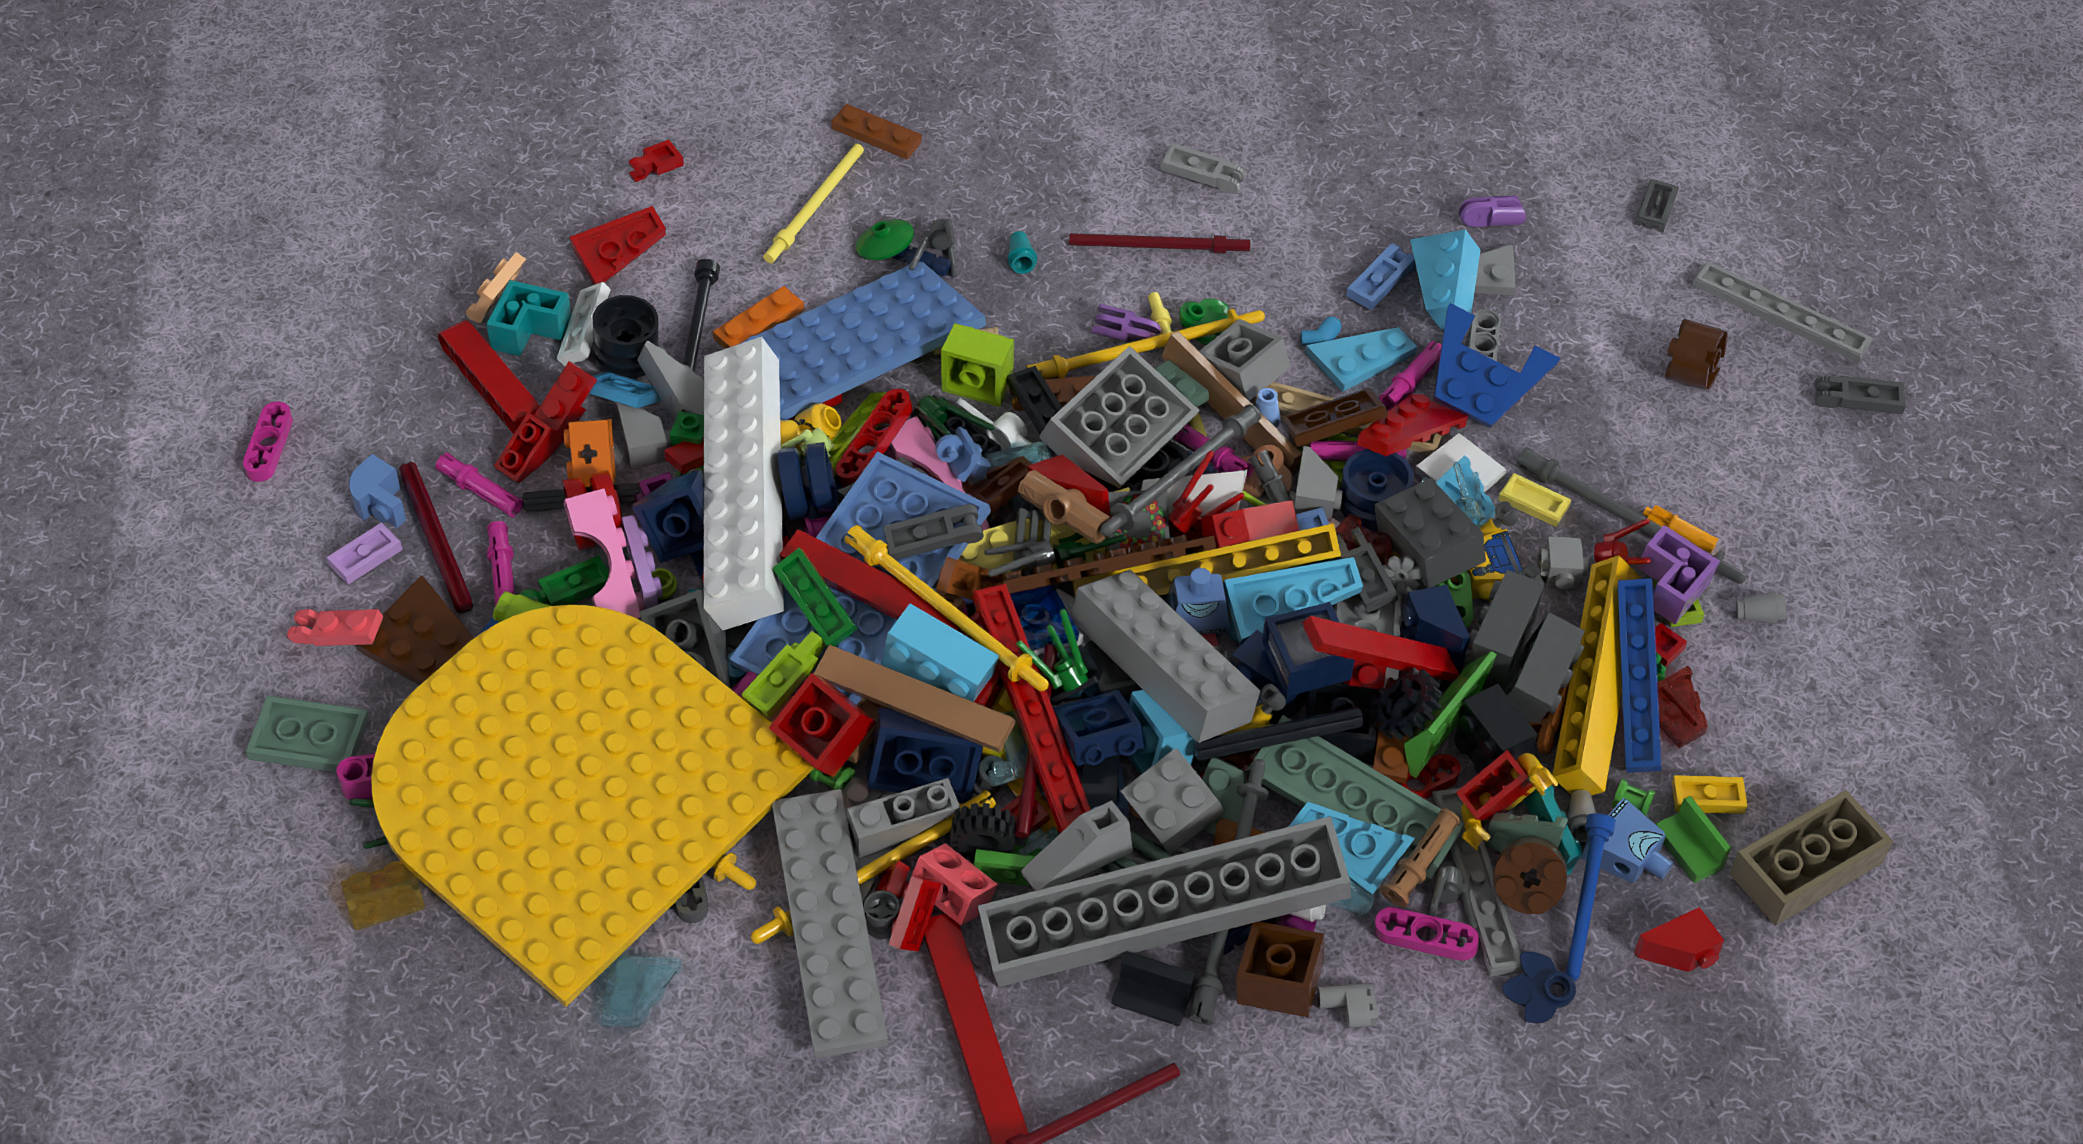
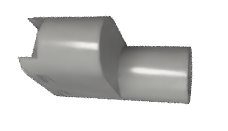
[1317,983,1378,1028]

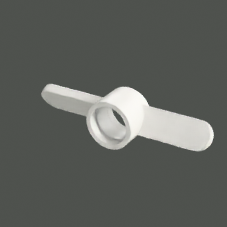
[956,398,1050,464]

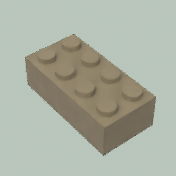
[1729,790,1893,926]

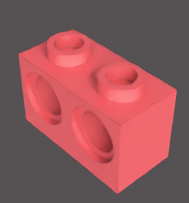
[909,843,998,926]

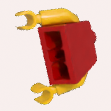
[1456,750,1558,851]

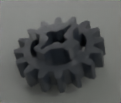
[1370,667,1443,741]

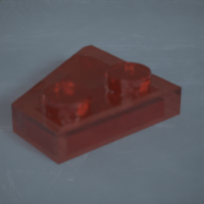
[1658,666,1708,749]

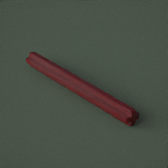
[399,461,473,613]

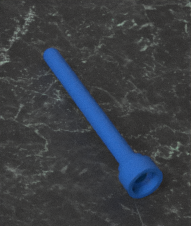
[1566,813,1616,981]

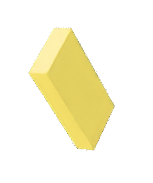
[1498,473,1571,527]

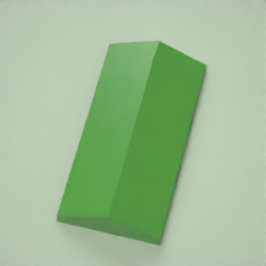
[1404,651,1497,778]

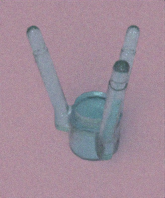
[1422,462,1486,527]

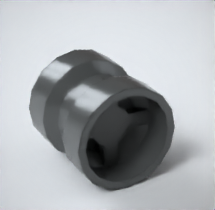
[864,890,900,939]

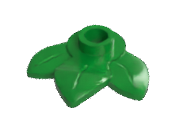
[1179,298,1229,345]

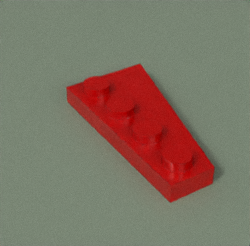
[1357,394,1468,456]

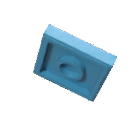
[590,372,661,408]

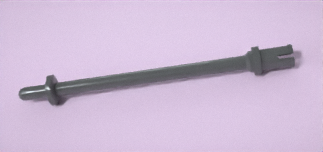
[1100,404,1261,537]
[1517,447,1746,584]
[1189,759,1268,1025]

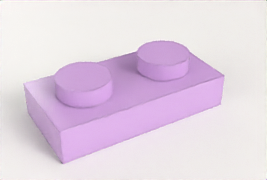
[327,523,403,585]

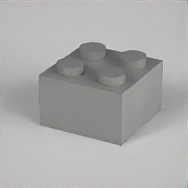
[1199,319,1291,401]
[1121,748,1225,854]

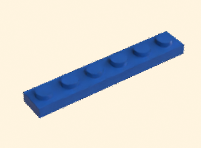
[1618,578,1662,773]

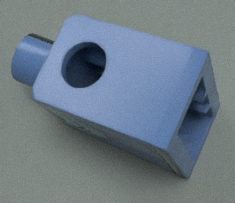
[1165,568,1231,634]
[1581,798,1674,883]

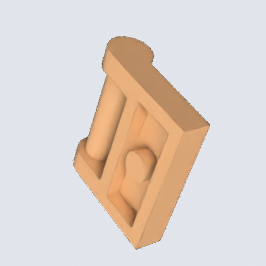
[466,252,526,323]

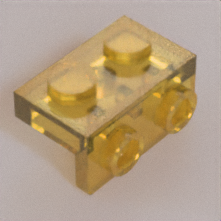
[341,861,425,930]

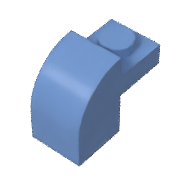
[349,454,406,528]

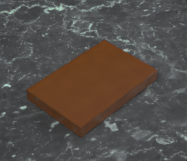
[1280,388,1388,447]

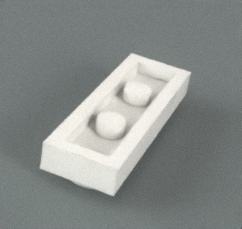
[557,282,611,366]

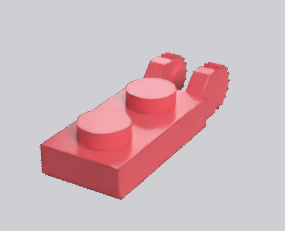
[287,609,384,646]

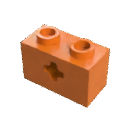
[564,419,617,487]

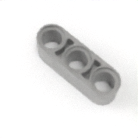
[1468,309,1501,361]

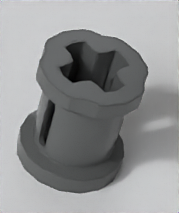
[973,755,1009,798]

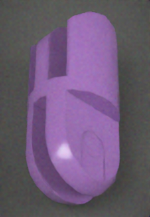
[1459,196,1526,227]
[1091,304,1161,342]

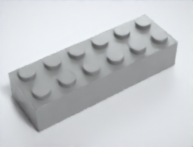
[1071,570,1260,743]

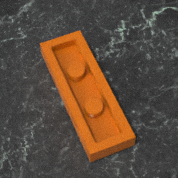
[713,286,804,349]

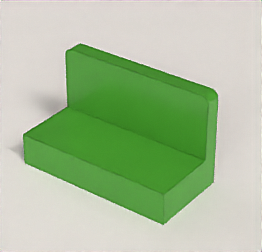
[1656,796,1731,883]
[974,845,1044,886]

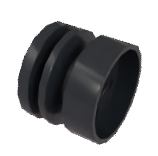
[593,295,658,379]

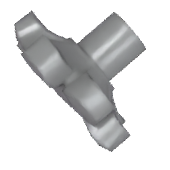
[1382,556,1423,595]

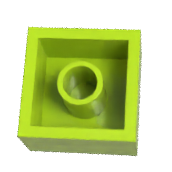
[941,323,1014,407]

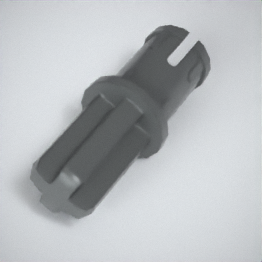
[1248,449,1294,505]

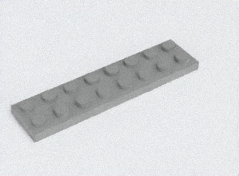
[772,789,888,1059]

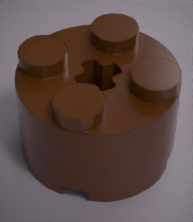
[1665,319,1728,390]
[1494,836,1567,914]

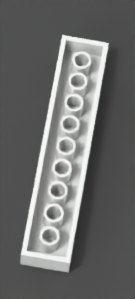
[704,336,784,630]

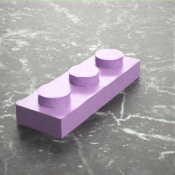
[622,515,663,609]

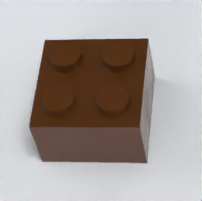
[1236,921,1325,1018]

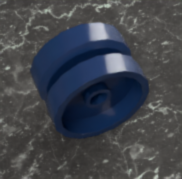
[778,442,837,520]
[1340,449,1414,531]

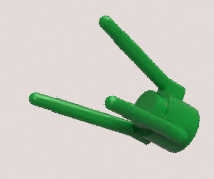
[1016,609,1088,692]

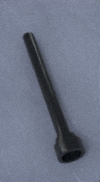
[683,259,720,371]

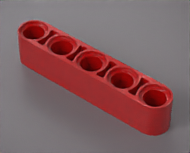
[437,319,540,435]

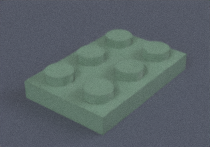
[245,696,369,772]

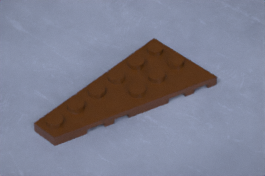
[991,535,1216,593]
[355,575,474,685]

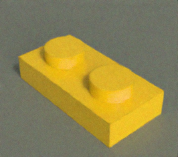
[1671,775,1748,814]

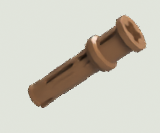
[1380,808,1461,907]

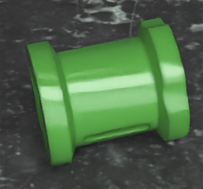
[810,766,856,790]
[1611,778,1656,816]

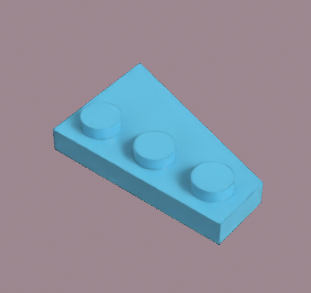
[1305,327,1417,392]
[1288,802,1415,896]

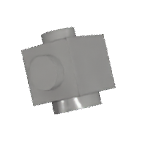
[1537,537,1588,590]

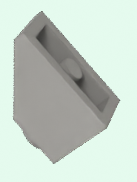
[617,402,671,469]
[1294,446,1343,522]

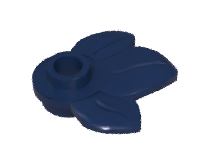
[1502,951,1576,1024]

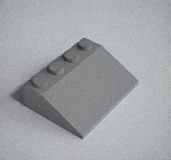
[1039,346,1200,488]

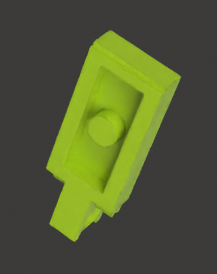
[742,631,826,719]

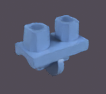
[935,426,991,482]

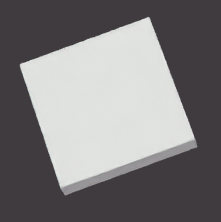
[1415,433,1507,492]

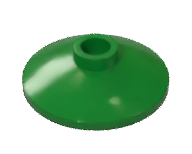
[856,219,914,260]

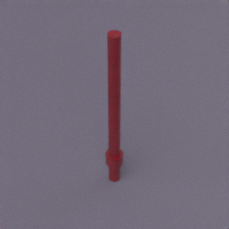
[1069,233,1250,254]
[1015,644,1058,838]
[1006,1063,1180,1144]

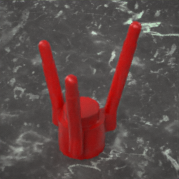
[1168,450,1245,533]
[1594,518,1651,565]

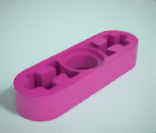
[243,401,293,482]
[1375,907,1479,961]

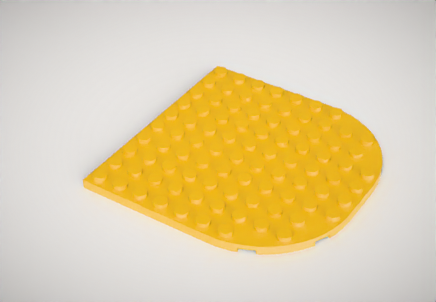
[371,605,815,1007]

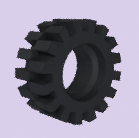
[950,803,1016,862]

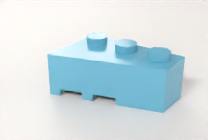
[1410,229,1480,330]
[881,603,999,702]

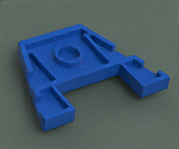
[1433,303,1560,428]

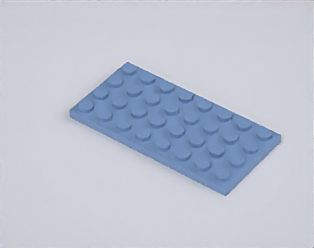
[723,262,986,420]
[729,451,991,705]

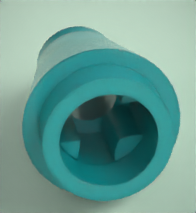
[1007,231,1038,274]

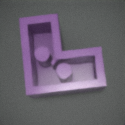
[1637,525,1720,624]

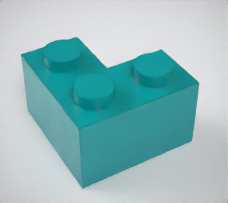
[486,280,572,356]

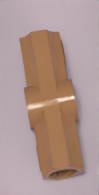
[1018,470,1110,544]

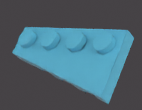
[1223,557,1363,645]

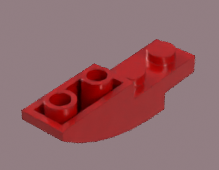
[494,361,598,483]

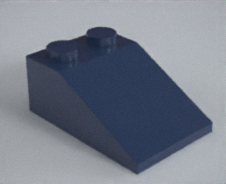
[866,707,983,803]

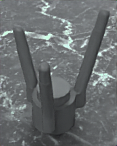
[909,219,957,278]
[984,539,1056,577]
[1420,866,1477,941]

